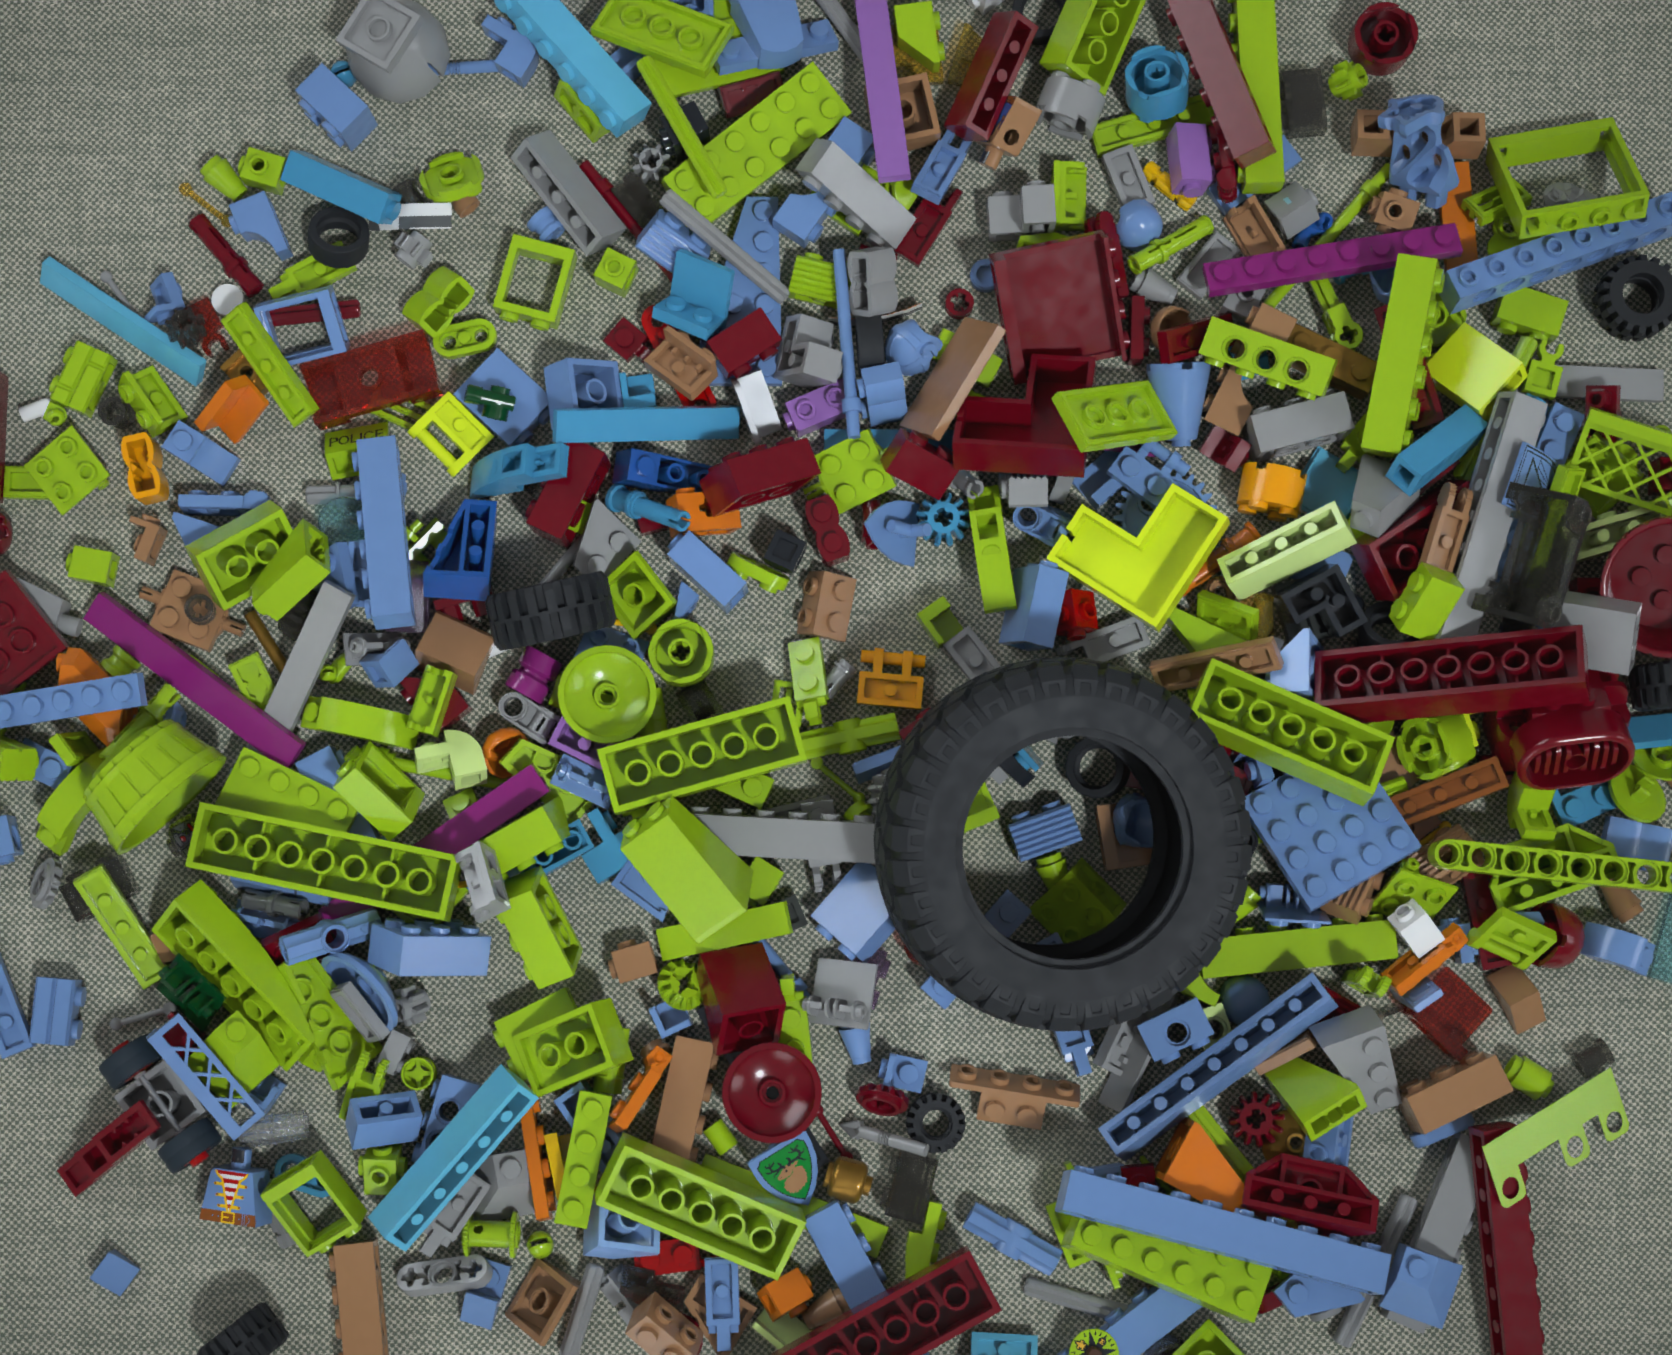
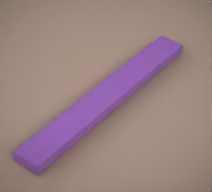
[855,0,911,183]

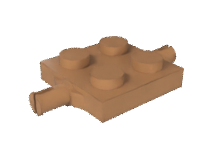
[139,569,246,653]

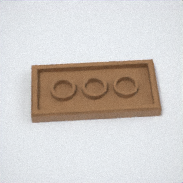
[899,317,1006,441]

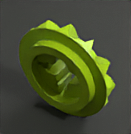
[657,959,703,1011]

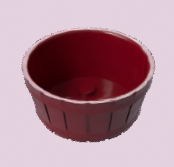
[1599,516,1672,658]

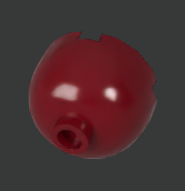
[1530,902,1585,969]

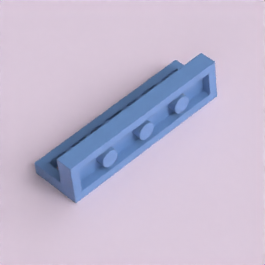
[146,1012,265,1141]

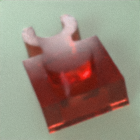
[180,297,229,358]

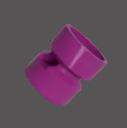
[505,645,563,705]

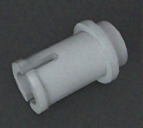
[950,470,984,499]
[826,658,856,700]

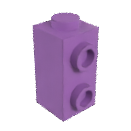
[1166,122,1215,198]
[782,378,846,438]

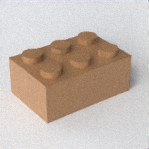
[1398,1050,1514,1135]

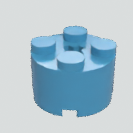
[1125,45,1189,123]

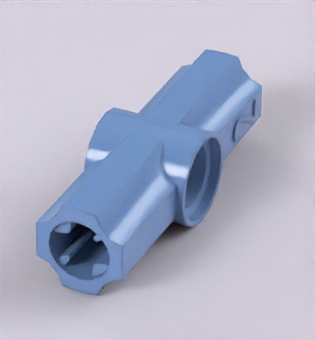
[279,907,382,966]
[962,1202,1063,1276]

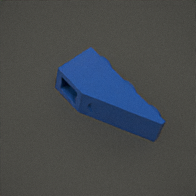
[612,448,712,494]

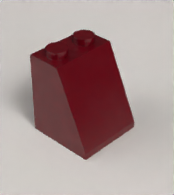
[697,943,786,1056]

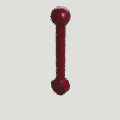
[816,1105,853,1159]

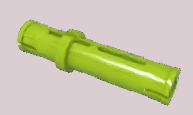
[1127,215,1214,275]
[99,683,181,761]

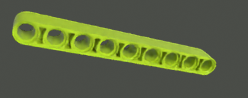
[1427,839,1672,894]

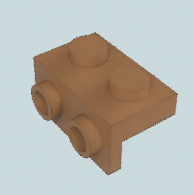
[644,325,718,401]
[797,571,857,642]

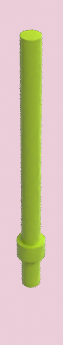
[1263,163,1390,308]

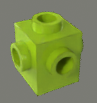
[358,1144,408,1195]

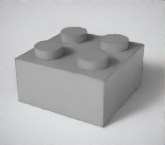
[374,1028,417,1076]

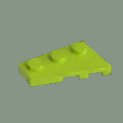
[498,738,593,824]

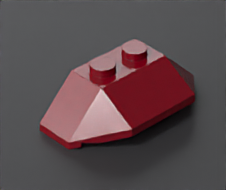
[1241,1153,1380,1237]

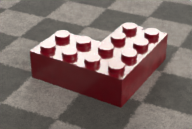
[952,354,1096,478]

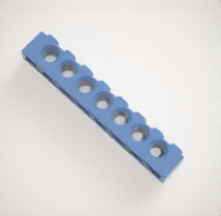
[1439,192,1672,315]

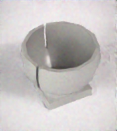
[335,0,451,104]

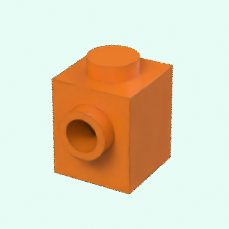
[756,1267,814,1322]

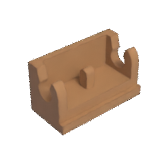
[1222,195,1287,257]

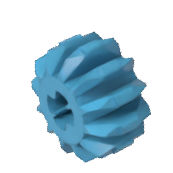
[916,493,970,547]

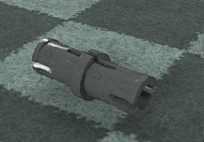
[241,888,309,921]

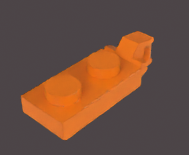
[1380,922,1469,996]
[608,1045,673,1133]

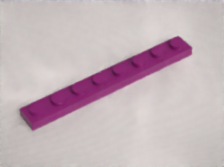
[1202,223,1463,297]

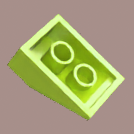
[512,998,634,1098]

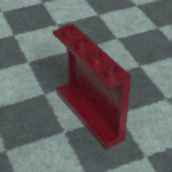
[988,230,1130,385]

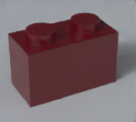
[705,307,782,380]
[880,428,959,500]

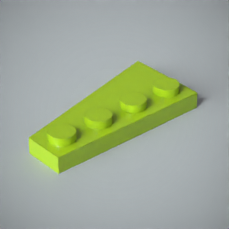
[214,747,359,832]
[277,957,383,1091]

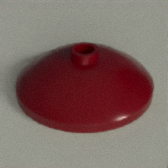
[722,1042,822,1143]

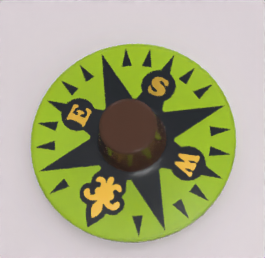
[1069,1329,1119,1355]

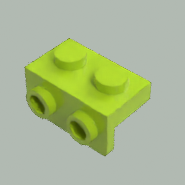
[118,365,188,438]

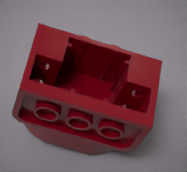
[1482,669,1635,790]

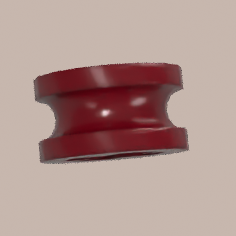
[945,288,974,320]

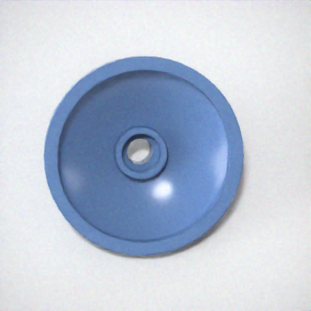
[321,952,398,1031]

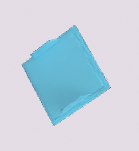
[1301,446,1359,519]

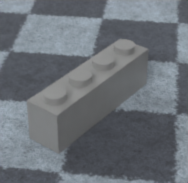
[510,130,626,256]
[795,138,917,250]

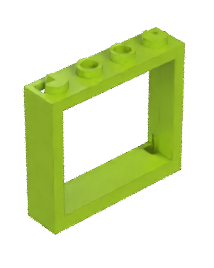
[1485,117,1650,239]

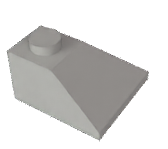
[473,1147,535,1221]

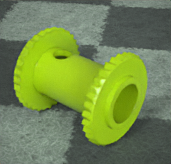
[461,1211,521,1258]

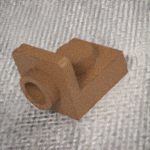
[129,514,168,567]

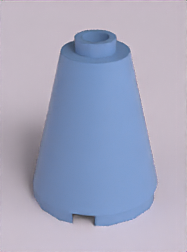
[1146,361,1211,447]

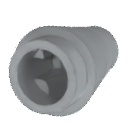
[1128,268,1178,306]

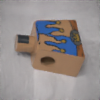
[975,96,1042,171]

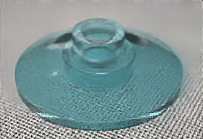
[318,497,365,546]

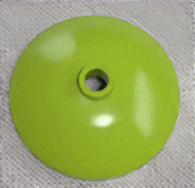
[558,645,657,744]

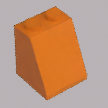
[1155,1118,1245,1212]

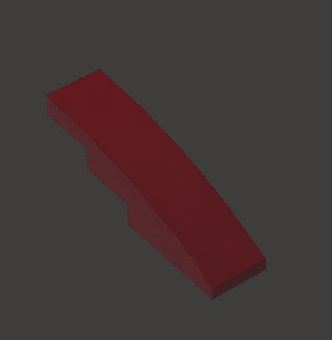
[57,1099,161,1197]

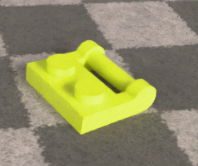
[407,391,494,477]

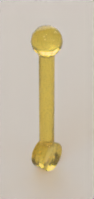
[179,183,231,228]

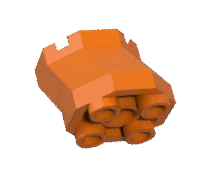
[55,647,138,747]

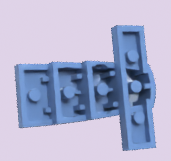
[714,0,839,76]

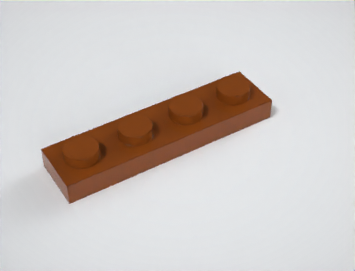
[1390,755,1509,826]

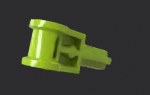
[1308,278,1363,351]

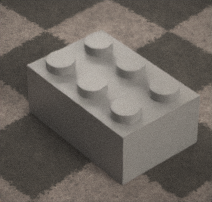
[1242,389,1355,463]

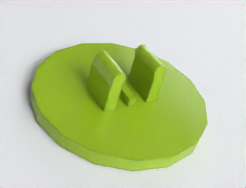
[1608,765,1666,823]

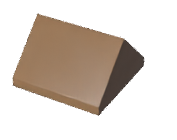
[415,611,494,695]
[505,1259,581,1346]

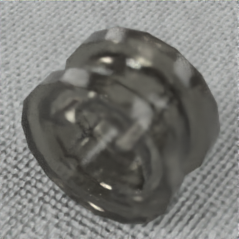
[184,594,216,626]

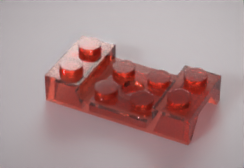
[300,329,444,431]

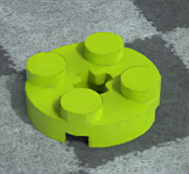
[419,152,484,203]

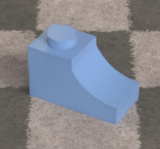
[228,191,294,261]
[161,420,241,487]

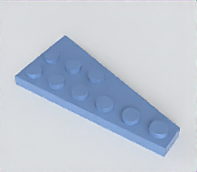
[699,196,782,386]

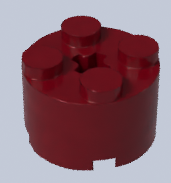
[1348,2,1418,76]

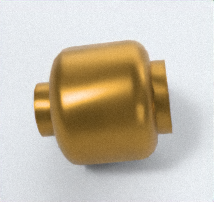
[823,1156,873,1204]

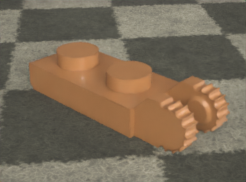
[1417,482,1474,573]

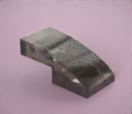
[619,1264,685,1314]

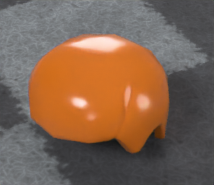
[482,727,529,779]

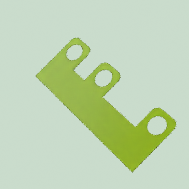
[1482,1067,1629,1208]

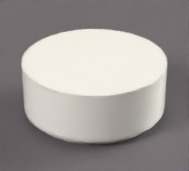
[211,284,246,317]

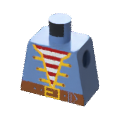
[200,1147,272,1228]

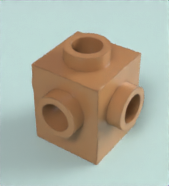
[1367,187,1421,234]

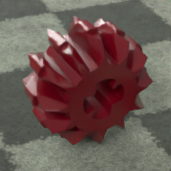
[1229,1091,1285,1148]

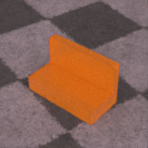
[194,374,269,444]

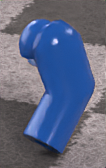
[1292,212,1333,249]

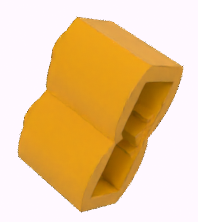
[121,432,169,505]

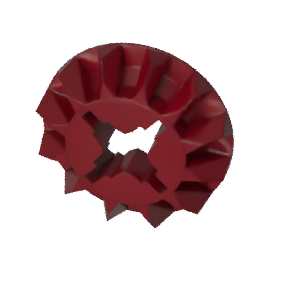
[856,1083,909,1116]

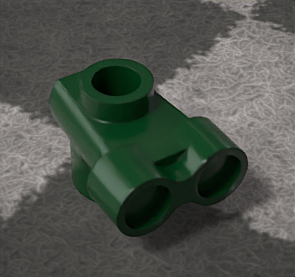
[464,384,516,422]

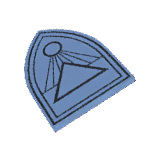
[1501,442,1558,518]

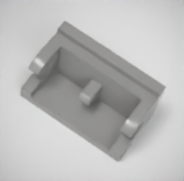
[454,841,511,923]

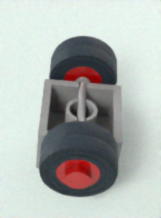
[99,1034,222,1174]

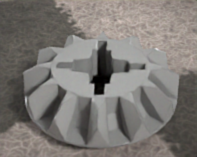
[30,857,63,910]

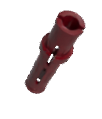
[188,214,264,298]

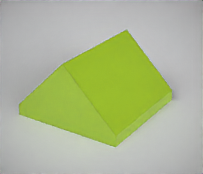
[607,550,677,639]

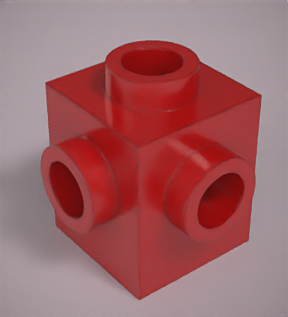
[1056,588,1099,641]

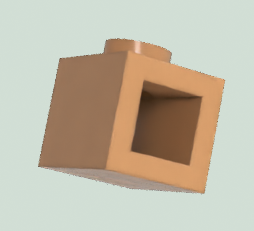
[607,939,660,984]

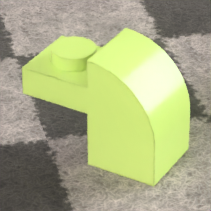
[414,730,487,790]

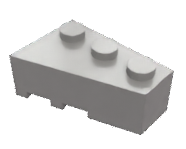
[1308,1004,1402,1115]

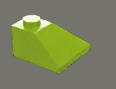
[188,1010,279,1108]

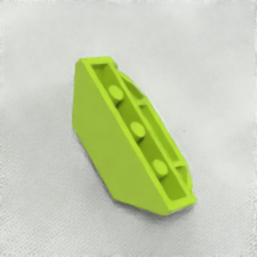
[1489,823,1618,912]

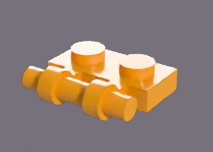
[857,648,926,710]

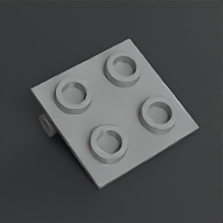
[802,958,878,1030]

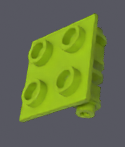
[24,425,111,516]
[1371,857,1459,919]

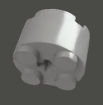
[1036,70,1106,141]

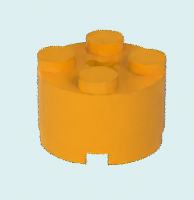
[1236,462,1307,522]

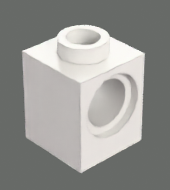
[1387,898,1445,959]

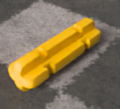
[1142,161,1197,211]

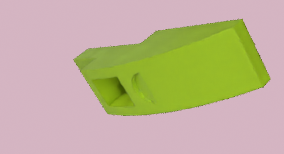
[968,485,1017,614]
[905,1199,947,1279]

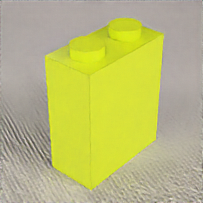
[1426,322,1528,422]

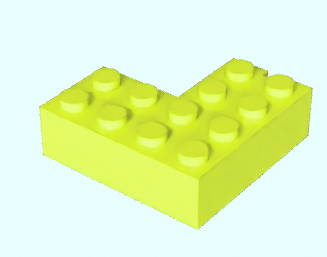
[1046,483,1230,632]

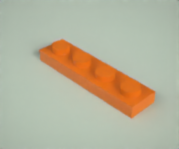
[521,1085,557,1221]

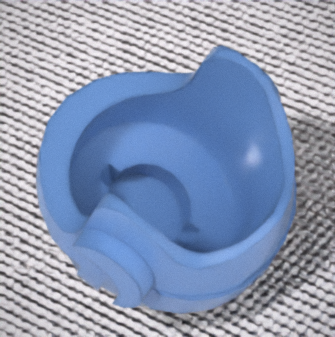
[884,319,943,376]

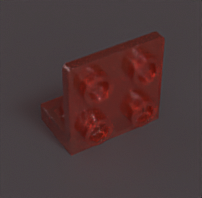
[1401,966,1492,1061]

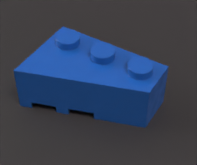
[423,499,497,601]

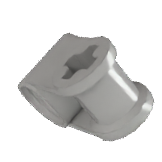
[498,692,560,746]

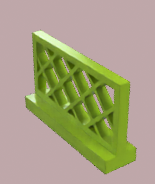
[1570,406,1672,516]

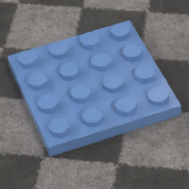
[1244,773,1422,913]

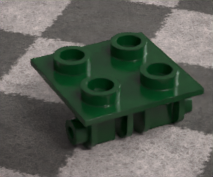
[156,953,226,1032]

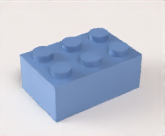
[368,918,491,976]

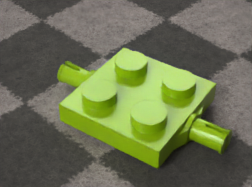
[803,428,898,515]

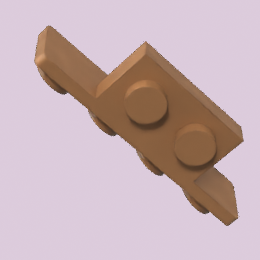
[949,1064,1080,1130]

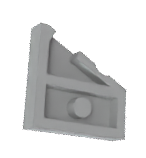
[573,498,642,577]

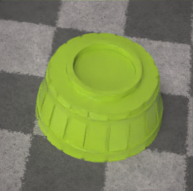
[83,719,226,855]

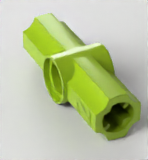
[800,712,900,760]

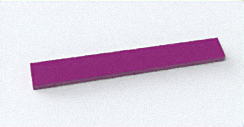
[83,592,306,768]
[318,763,551,937]

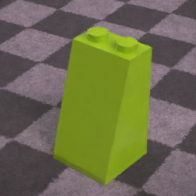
[620,796,754,944]

